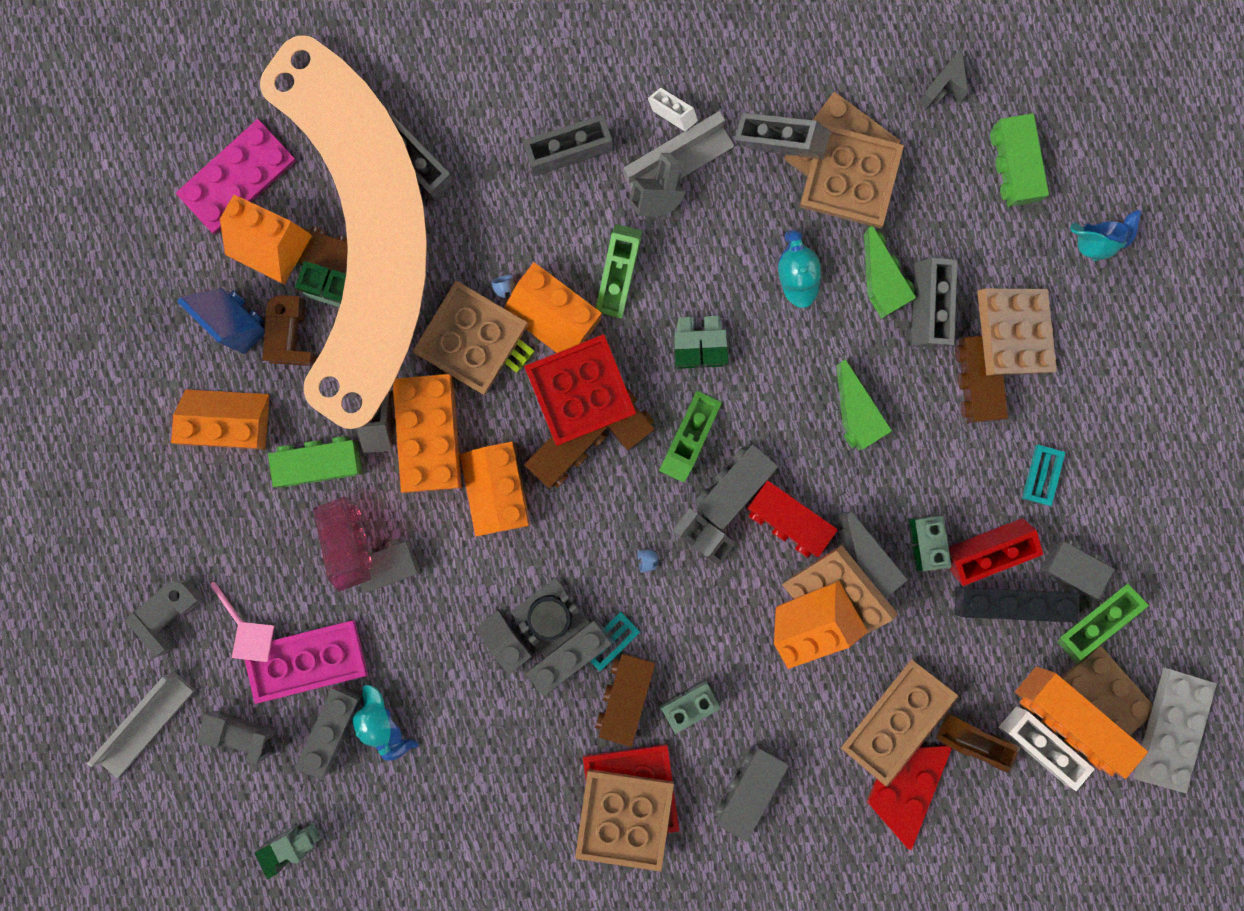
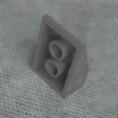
[838,512,907,598]

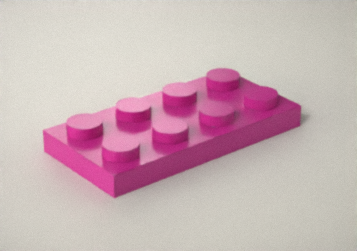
[176,119,297,235]
[245,620,368,704]

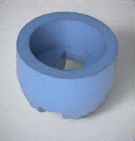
[491,275,515,298]
[637,549,659,573]

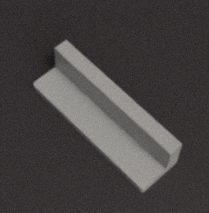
[623,111,734,188]
[87,672,196,778]

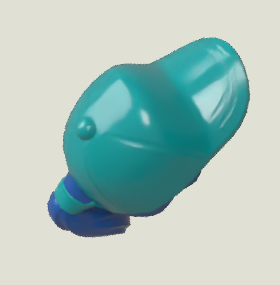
[1070,210,1141,261]
[778,230,821,308]
[352,685,418,761]

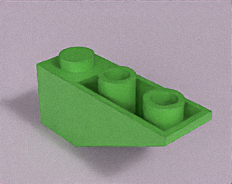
[864,226,916,319]

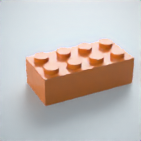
[393,374,462,493]
[1015,666,1148,779]

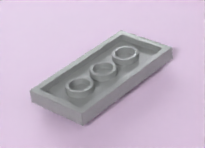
[1133,667,1217,794]

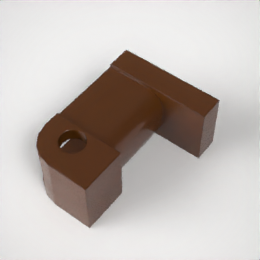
[262,295,317,366]
[936,713,1021,774]

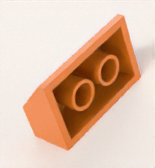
[220,194,312,285]
[504,262,602,353]
[171,389,270,450]
[460,442,531,537]
[774,580,868,669]

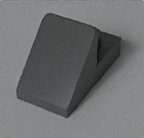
[918,51,968,109]

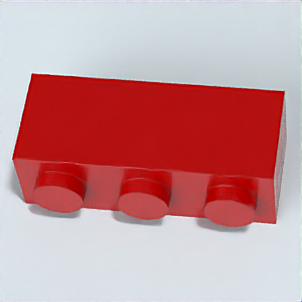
[745,480,838,559]
[948,518,1044,586]

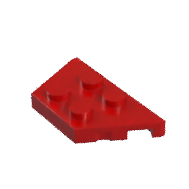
[867,745,952,850]

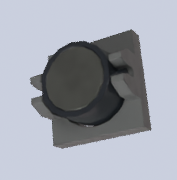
[511,577,590,657]

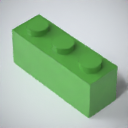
[990,113,1049,207]
[268,436,363,488]
[1057,584,1149,664]

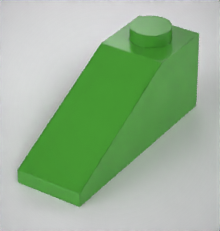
[596,224,643,318]
[836,359,892,451]
[659,391,722,483]

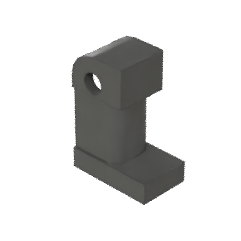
[124,580,205,657]
[196,711,278,765]

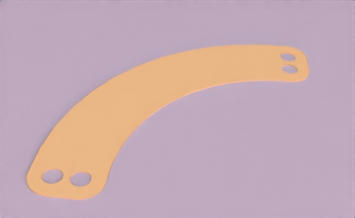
[260,36,427,429]

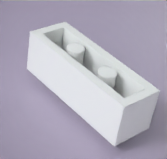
[648,88,698,131]

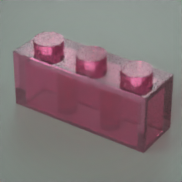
[313,496,372,592]

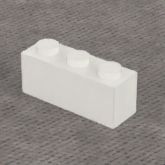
[998,706,1094,791]

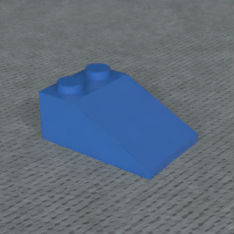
[177,288,265,354]

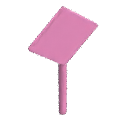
[211,582,275,662]

